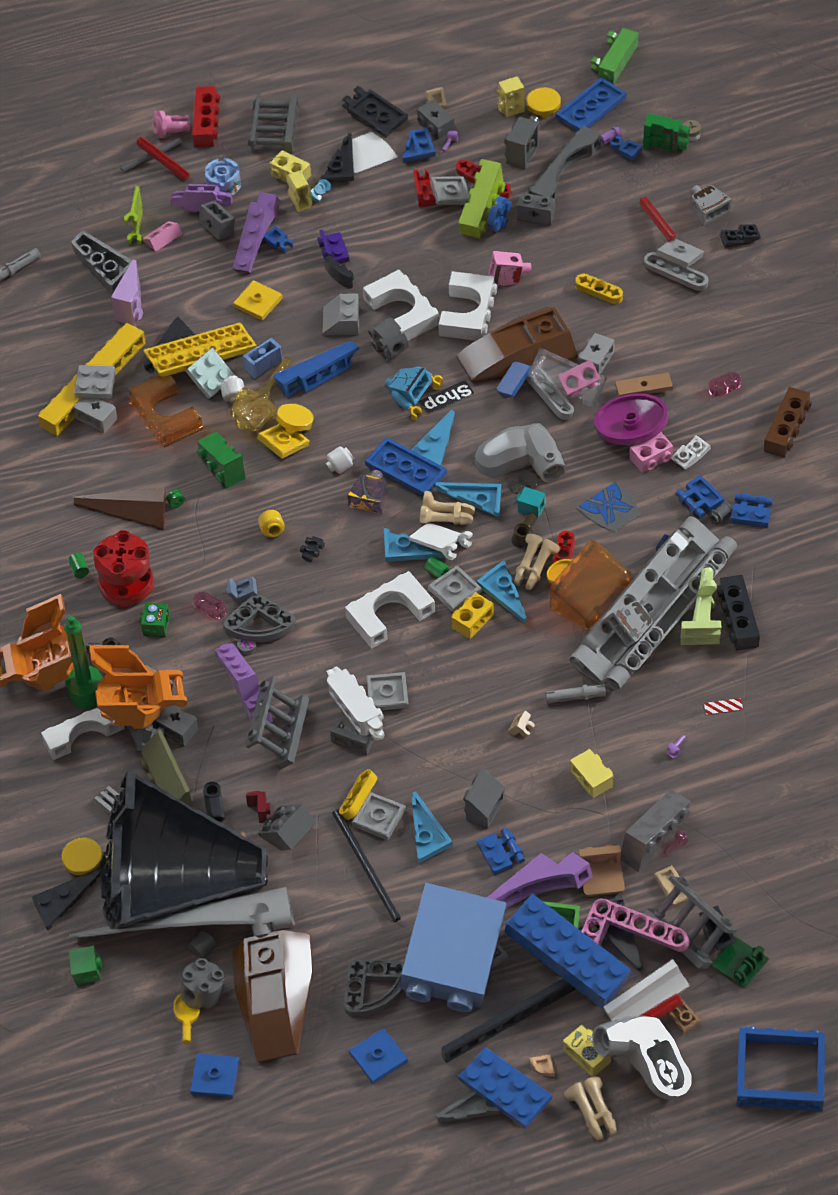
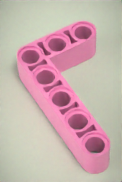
[581,899,690,952]

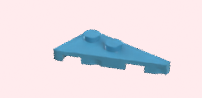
[411,410,455,466]
[436,482,501,517]
[384,528,452,562]
[477,560,527,623]
[412,791,453,864]

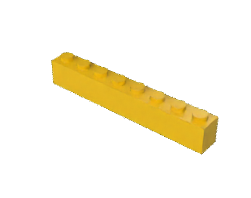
[38,323,146,436]

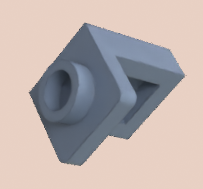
[226,576,258,603]

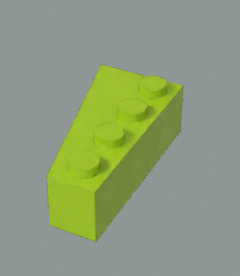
[458,159,505,238]

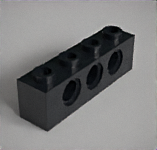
[717,574,760,651]

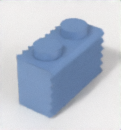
[243,338,282,378]

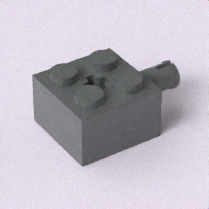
[504,116,539,169]

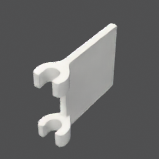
[409,522,473,560]

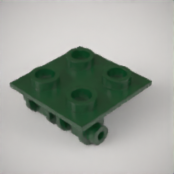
[711,936,769,988]

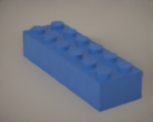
[504,894,631,1009]

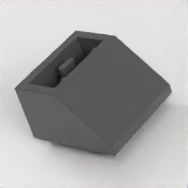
[463,768,505,829]
[257,804,316,850]

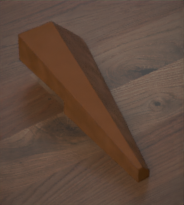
[74,487,166,530]

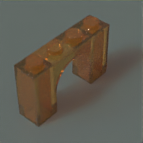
[128,375,203,448]

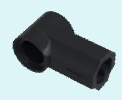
[203,781,225,823]

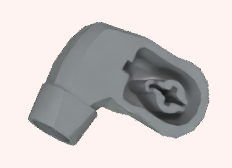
[474,423,566,483]
[592,1016,691,1099]

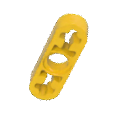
[576,274,623,304]
[339,769,377,820]

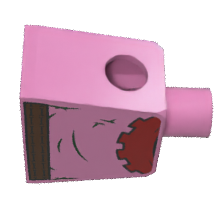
[488,251,532,287]

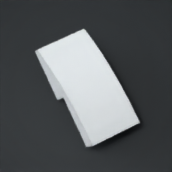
[671,435,711,469]

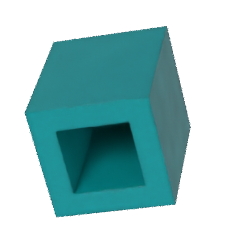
[515,487,546,518]

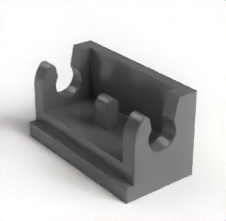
[330,719,375,755]

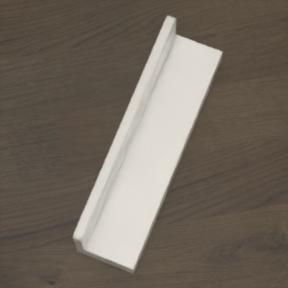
[604,960,689,1021]

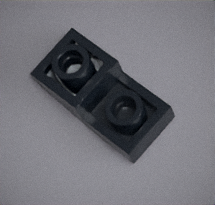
[720,224,761,247]
[324,255,354,289]

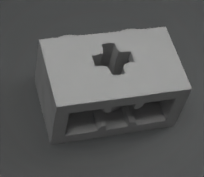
[578,333,615,376]
[73,398,118,433]

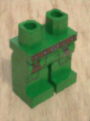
[642,113,690,154]

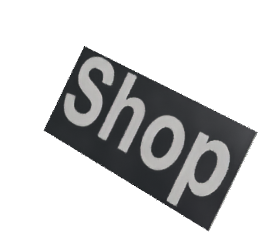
[419,380,474,414]

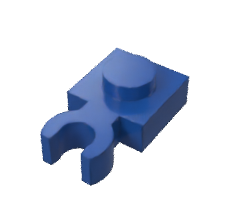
[610,136,642,161]
[263,226,294,253]

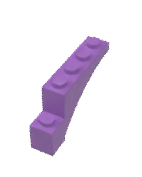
[233,192,281,273]
[215,643,273,723]
[486,852,593,909]

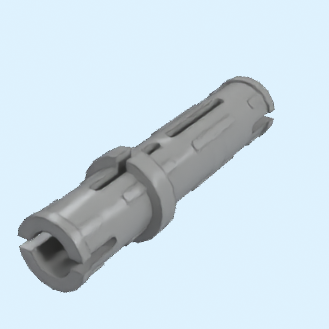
[0,248,41,281]
[546,684,606,704]

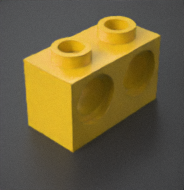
[451,592,494,639]

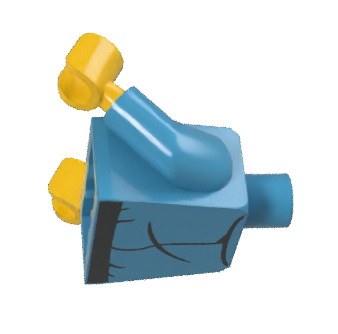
[385,367,443,421]

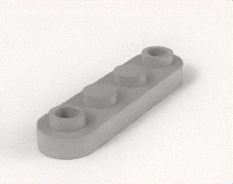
[644,252,708,291]
[526,366,574,420]

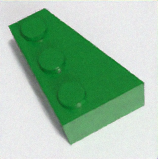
[197,432,246,488]

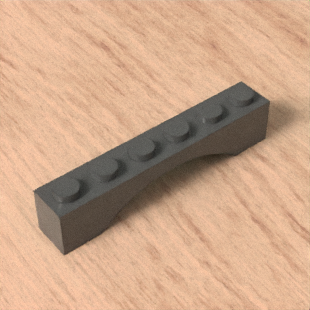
[529,126,601,201]

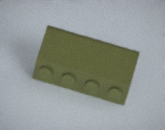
[140,730,192,807]

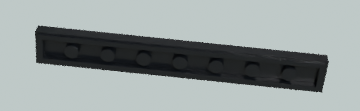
[441,979,576,1063]

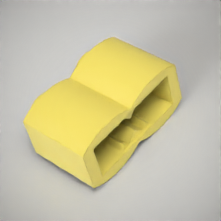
[287,171,312,212]

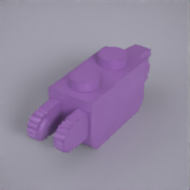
[170,184,233,212]

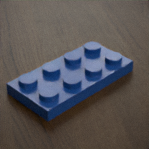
[556,78,627,131]
[365,437,447,497]
[458,1047,552,1129]

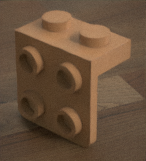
[579,845,625,897]

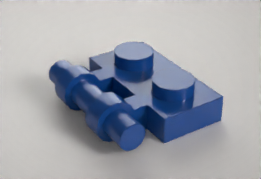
[676,475,724,518]
[730,493,773,528]
[477,828,525,876]

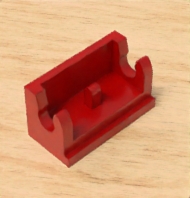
[413,169,436,207]

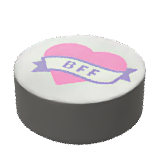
[237,639,256,655]

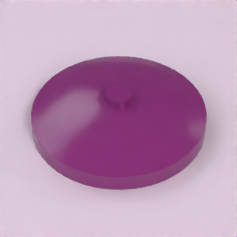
[594,393,668,445]

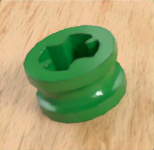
[166,490,185,508]

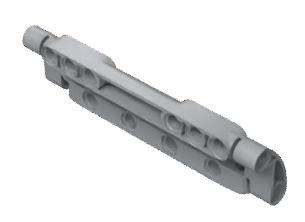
[569,516,737,691]

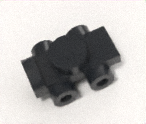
[300,536,325,562]

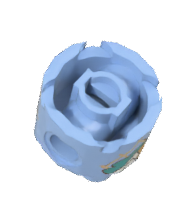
[205,158,241,195]

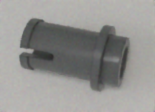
[709,501,732,524]

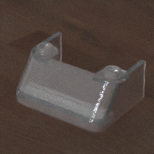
[528,348,608,407]

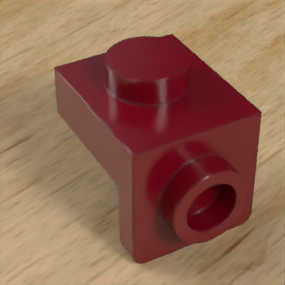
[246,791,271,823]

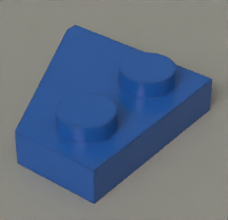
[402,128,435,163]

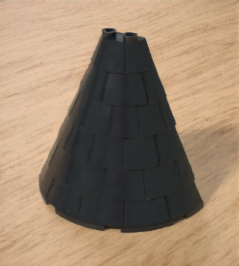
[101,771,268,929]

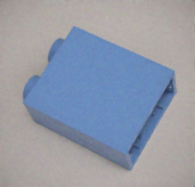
[399,882,506,1013]

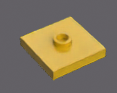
[233,280,283,321]
[257,423,310,459]

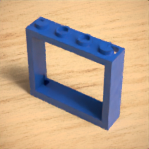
[736,1026,825,1111]

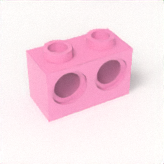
[558,360,601,398]
[630,432,673,473]

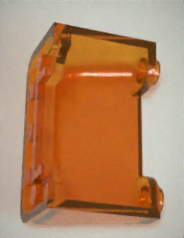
[550,539,632,630]

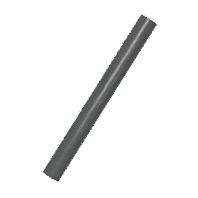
[120,138,182,173]

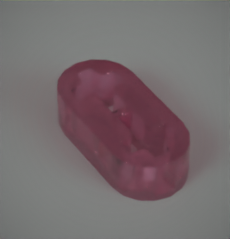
[708,372,741,397]
[193,592,226,619]

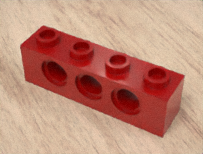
[192,86,220,147]

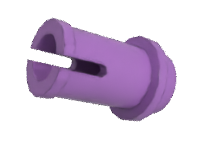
[601,127,622,145]

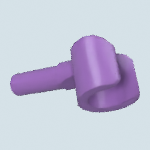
[442,131,458,152]
[667,735,686,759]

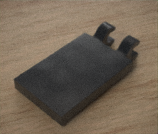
[342,86,408,138]

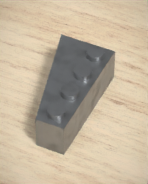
[71,230,139,295]
[621,789,691,872]

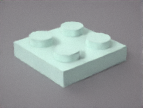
[185,348,235,399]

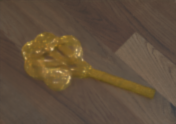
[230,356,291,431]

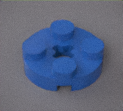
[487,196,512,232]

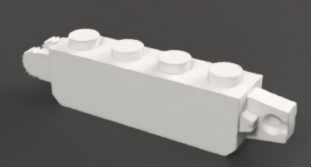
[327,666,385,740]

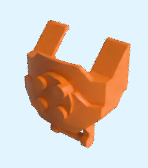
[0,594,73,691]
[89,645,188,729]

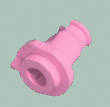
[153,111,190,138]

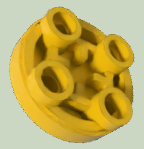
[527,88,561,119]
[276,404,313,434]
[62,838,103,876]

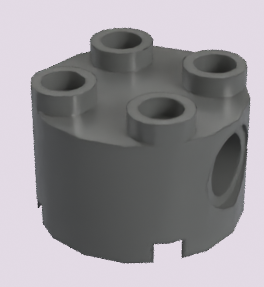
[368,318,409,361]
[180,958,224,1009]

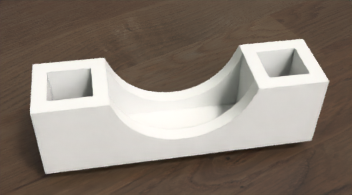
[41,708,125,760]

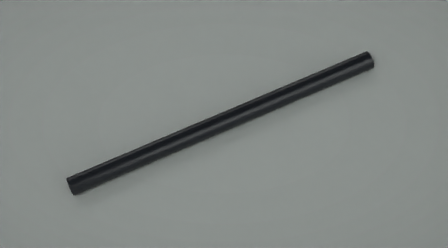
[332,809,401,922]

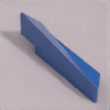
[273,341,360,398]

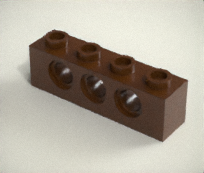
[764,387,812,458]

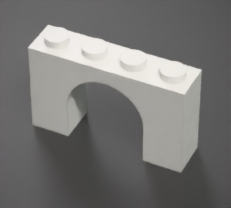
[363,270,439,341]
[439,271,497,341]
[345,571,435,649]

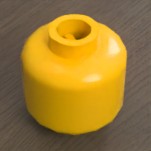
[258,510,285,538]

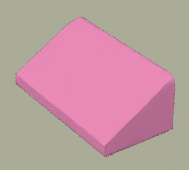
[142,221,182,251]

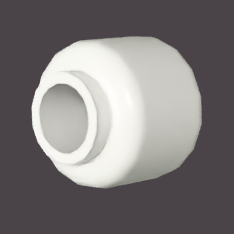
[220,376,246,404]
[326,446,354,474]

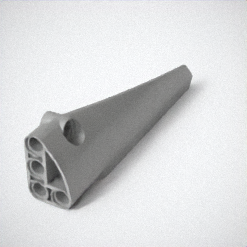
[69,887,295,937]

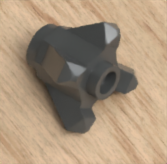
[127,724,165,752]

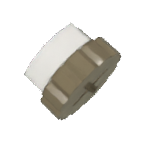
[683,120,701,141]

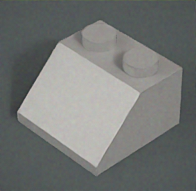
[323,294,359,336]

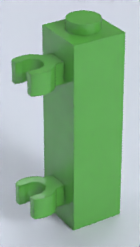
[590,28,638,84]

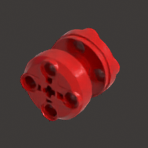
[93,530,154,609]

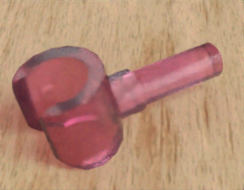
[664,830,688,855]

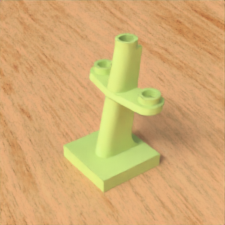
[680,567,721,645]

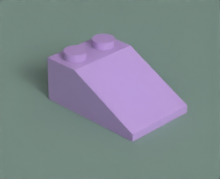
[111,260,143,326]

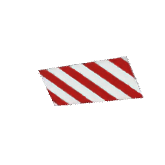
[704,698,743,715]

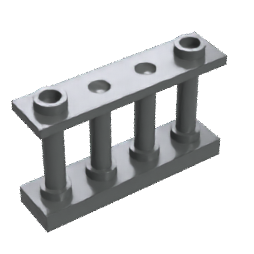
[248,92,299,154]
[245,676,309,769]
[642,876,737,969]

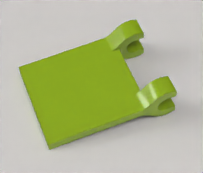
[124,186,143,245]

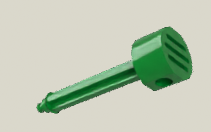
[64,615,102,709]

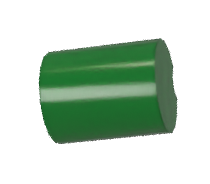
[68,553,89,578]
[424,557,450,578]

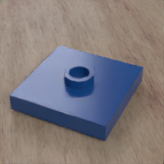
[349,1028,408,1084]
[190,1054,239,1098]

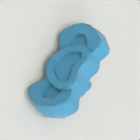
[309,179,331,202]

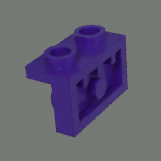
[317,229,350,264]

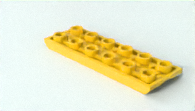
[143,323,257,377]

